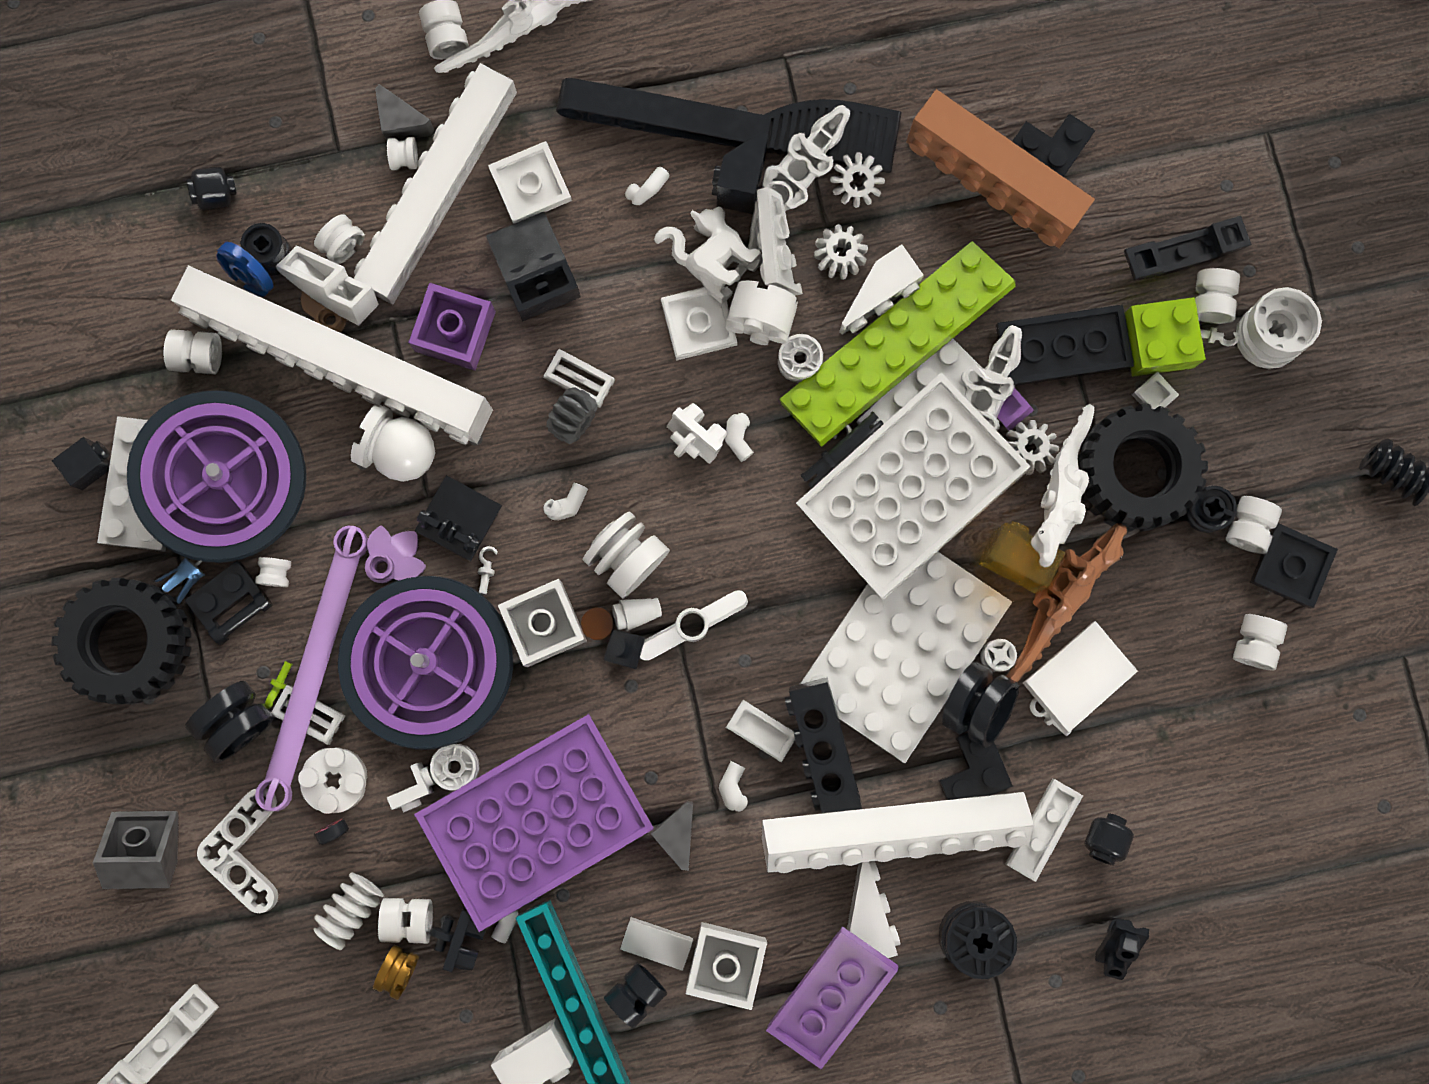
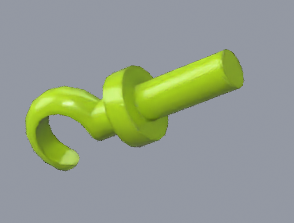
[265,661,293,709]

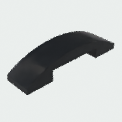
[1124,216,1252,280]

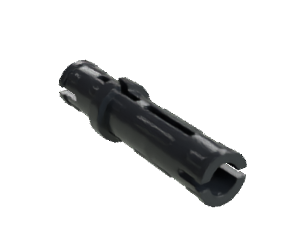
[800,411,884,488]

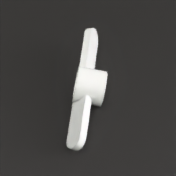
[640,591,748,660]

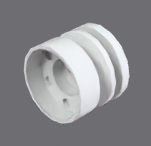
[1236,287,1322,369]
[582,511,670,599]

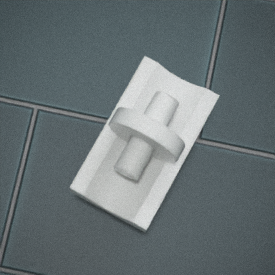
[667,403,727,464]

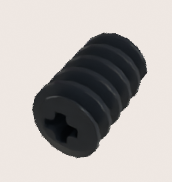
[1359,438,1429,506]

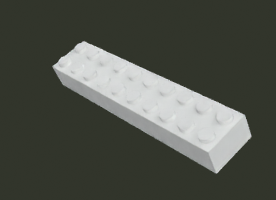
[171,265,493,445]

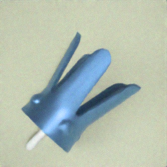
[155,557,205,604]

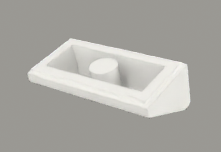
[620,917,693,971]

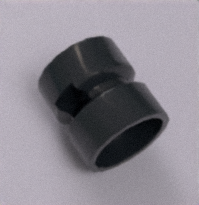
[240,223,292,276]
[604,962,667,1028]

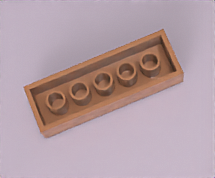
[906,89,1095,249]

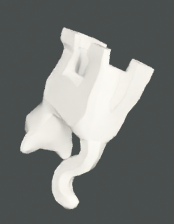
[654,207,763,304]

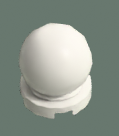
[351,405,435,481]

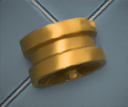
[373,945,419,1000]

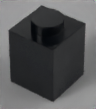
[51,437,111,490]

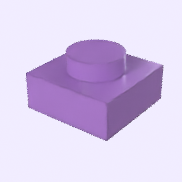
[997,388,1034,431]

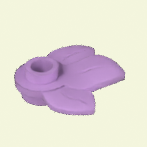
[365,526,426,583]

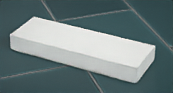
[1005,779,1083,882]

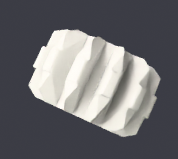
[830,152,885,208]
[814,224,868,280]
[1006,420,1059,475]

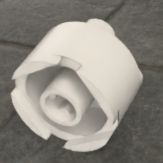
[725,280,798,345]

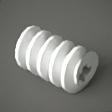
[314,873,384,950]

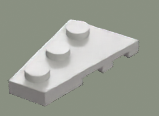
[755,187,803,295]

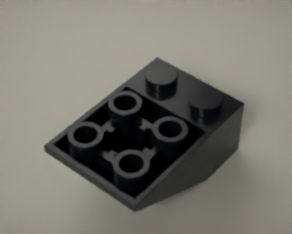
[486,212,581,321]

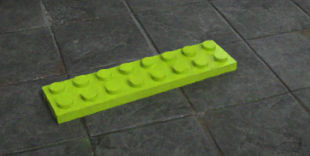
[780,241,1016,447]

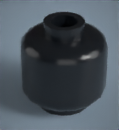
[186,166,236,211]
[1084,813,1134,866]

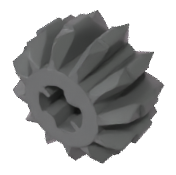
[546,387,597,444]

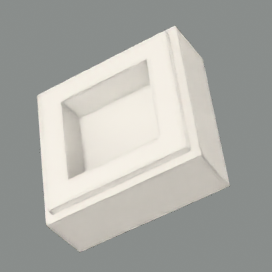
[1131,372,1179,409]

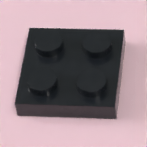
[1250,523,1338,609]

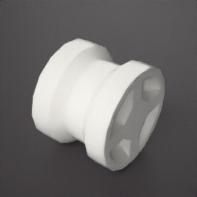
[387,137,418,170]
[255,557,291,587]
[980,639,1017,672]

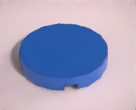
[216,242,274,297]

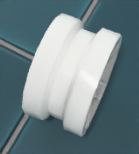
[314,214,365,264]
[778,334,823,383]
[430,744,480,790]

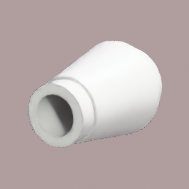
[612,598,662,631]

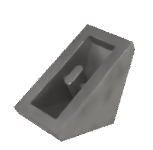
[375,84,435,141]
[651,801,693,871]

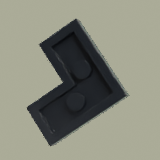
[1012,113,1095,177]
[938,733,1013,800]

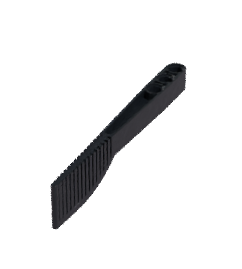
[556,78,902,173]

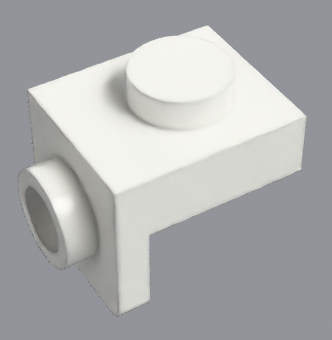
[387,763,435,813]

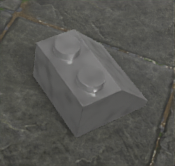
[93,811,178,889]

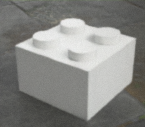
[498,579,587,667]
[686,922,767,1010]
[491,1017,575,1084]

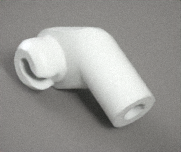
[725,413,754,462]

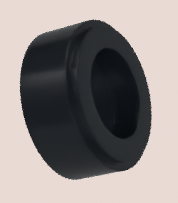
[314,818,349,845]

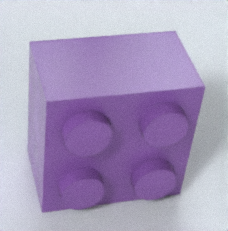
[409,283,496,371]

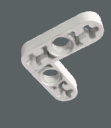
[197,788,278,913]

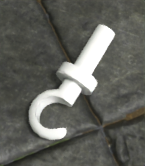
[1200,327,1239,346]
[478,546,498,595]
[1030,698,1071,736]

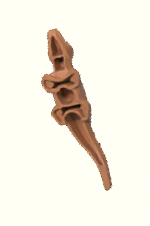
[1006,523,1127,683]

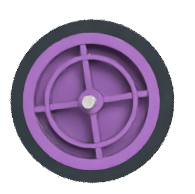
[127,391,306,562]
[338,576,513,749]

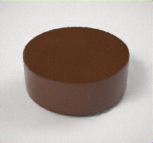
[581,607,614,640]

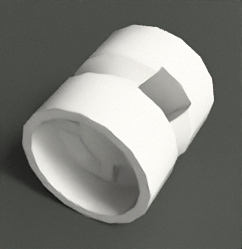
[419,0,469,60]
[1195,268,1240,324]
[164,329,222,374]
[1226,496,1282,554]
[1233,614,1288,670]
[378,898,433,944]

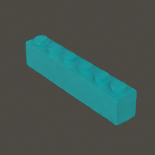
[516,899,631,1084]

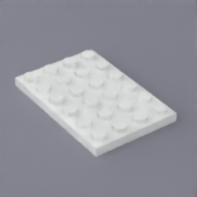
[796,373,1031,600]
[800,552,1012,763]

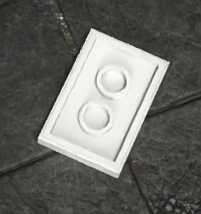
[1023,621,1138,734]

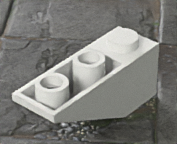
[839,245,924,335]
[847,861,900,958]

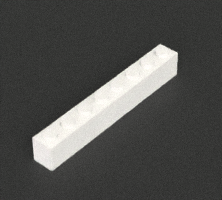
[354,63,517,305]
[762,792,1034,873]

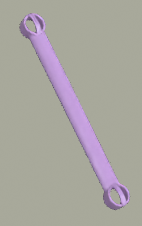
[255,526,368,811]

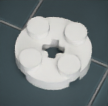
[298,748,367,814]

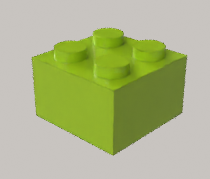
[1125,297,1206,377]

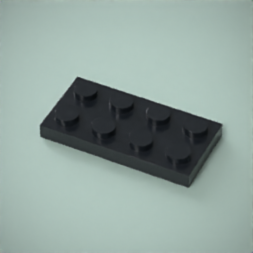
[996,304,1134,386]

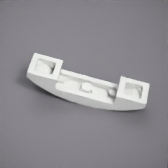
[97,984,219,1084]

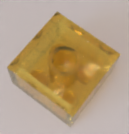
[978,521,1066,593]

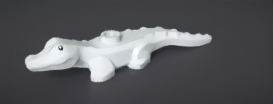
[434,0,591,73]
[734,105,850,277]
[964,325,1022,431]
[1031,404,1095,567]

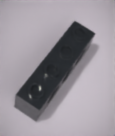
[785,677,862,814]

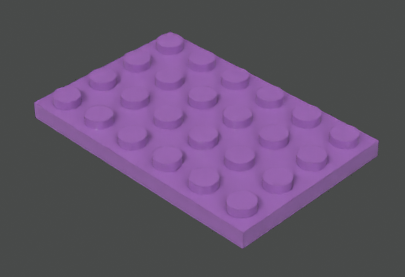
[414,714,654,932]

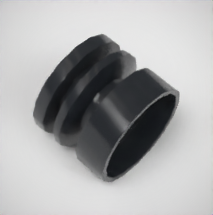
[939,901,1017,979]

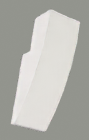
[276,246,379,326]

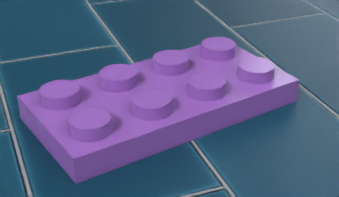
[766,926,898,1069]

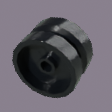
[942,662,1019,748]
[185,681,274,763]

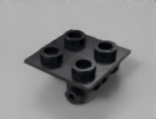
[415,475,502,562]

